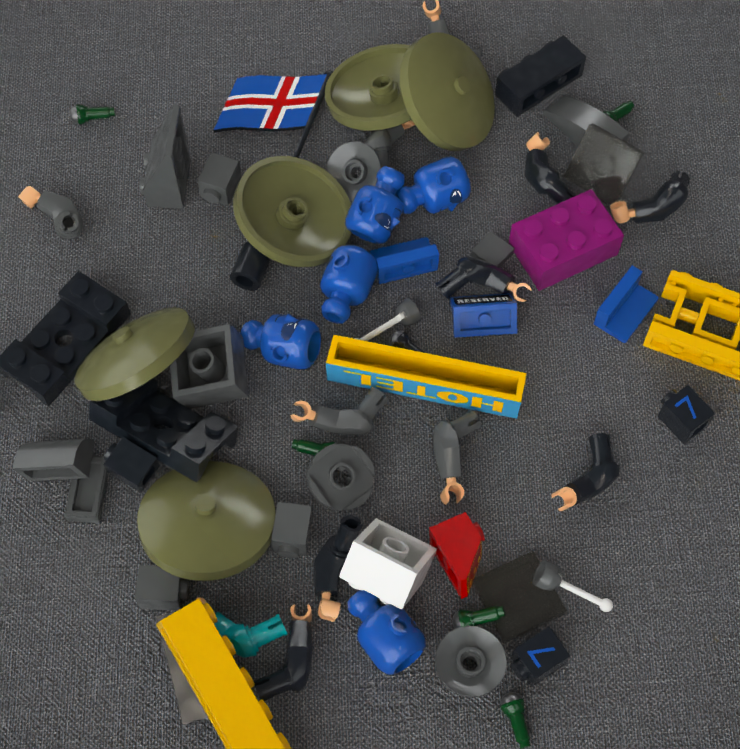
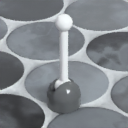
[354,298,422,341]
[532,560,613,612]

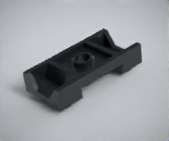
[0,271,131,407]
[89,378,238,482]

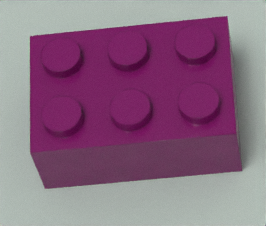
[508,189,624,291]

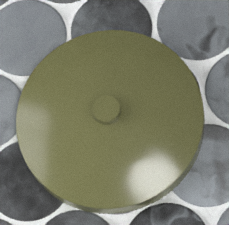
[400,32,495,151]
[325,44,412,131]
[233,156,351,267]
[75,307,195,401]
[137,461,275,581]

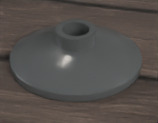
[326,141,382,202]
[435,626,507,698]

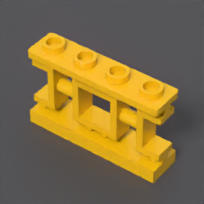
[643,270,740,381]

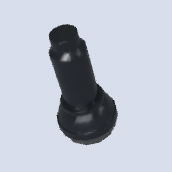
[389,330,425,353]

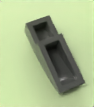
[543,96,630,163]

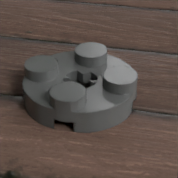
[306,443,375,511]

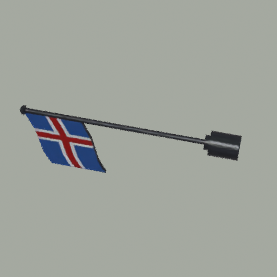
[213,70,333,291]

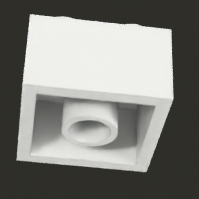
[339,518,437,609]

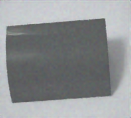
[12,438,95,481]

